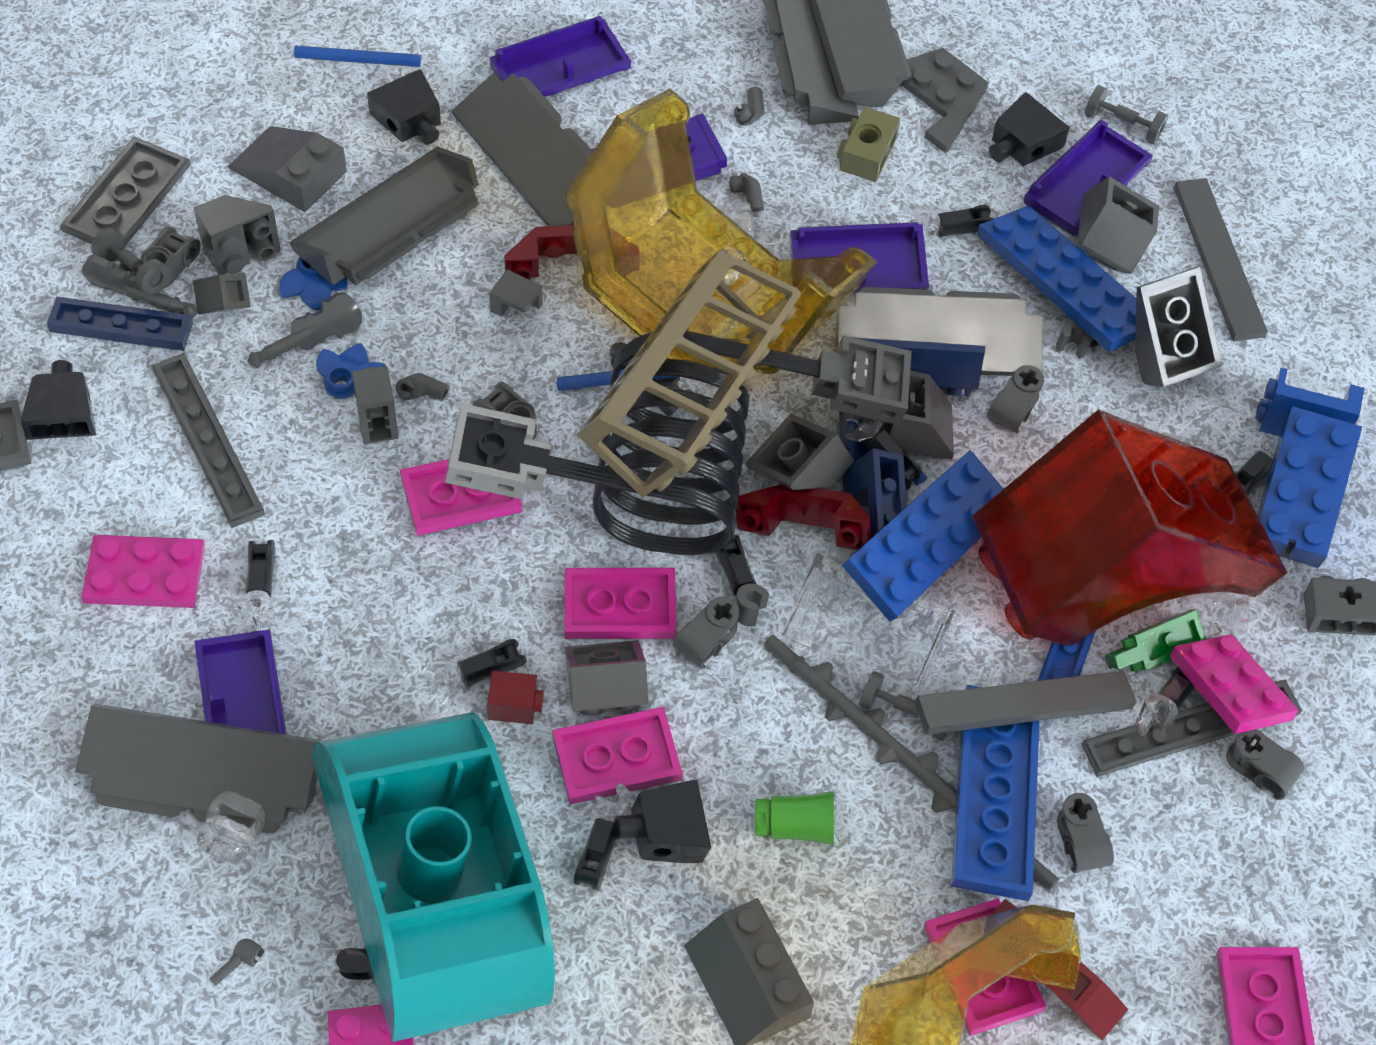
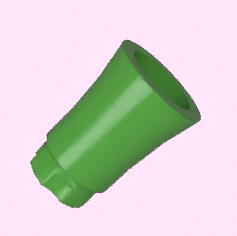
[755,791,834,845]

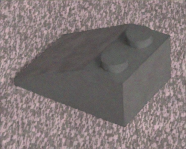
[228,126,347,212]
[1135,267,1223,387]

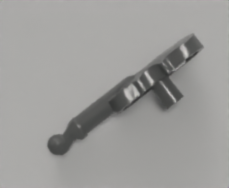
[82,255,197,318]
[247,292,362,368]

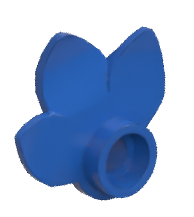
[280,257,348,310]
[316,343,386,399]

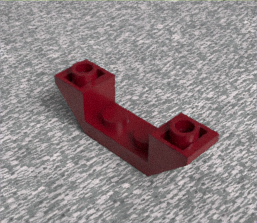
[504,223,640,279]
[735,484,871,550]
[979,899,1129,1040]

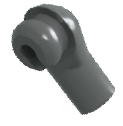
[733,87,765,126]

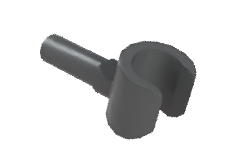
[209,938,265,985]

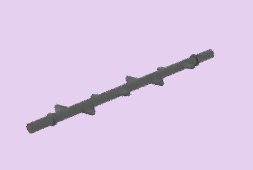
[764,635,1060,891]

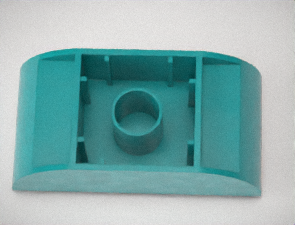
[311,712,555,1042]

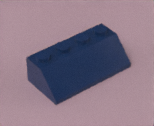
[839,338,985,397]

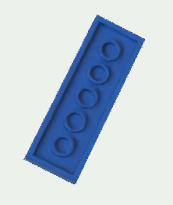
[977,205,1136,352]
[842,450,1016,622]
[951,685,1040,902]

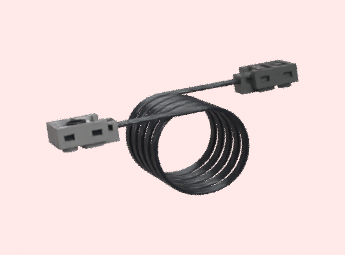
[445,331,912,555]

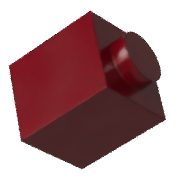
[487,671,544,724]

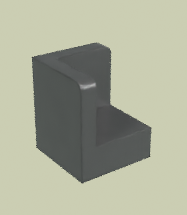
[489,270,543,317]
[193,273,251,314]

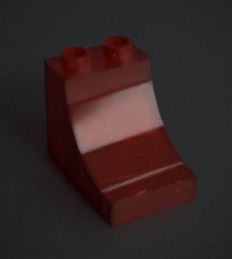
[972,409,1288,646]

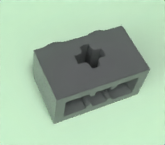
[352,366,399,445]
[1303,576,1376,636]

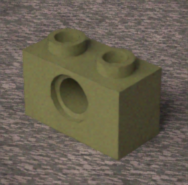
[837,106,900,182]

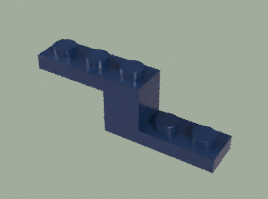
[839,411,907,538]

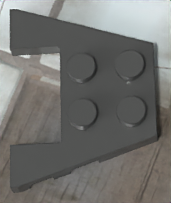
[901,48,989,153]

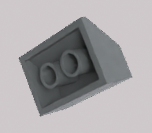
[684,898,814,1045]

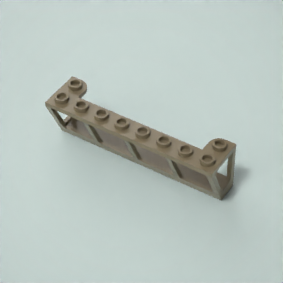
[577,251,802,497]

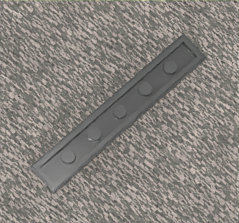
[1174,178,1268,342]
[151,353,265,528]
[914,671,1137,735]
[1081,679,1302,777]

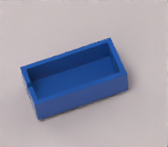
[1249,406,1362,568]

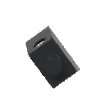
[367,69,441,145]
[989,92,1070,166]
[21,360,96,440]
[614,780,711,863]

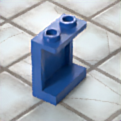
[1255,368,1364,436]

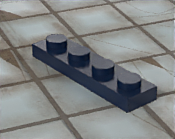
[47,296,193,351]

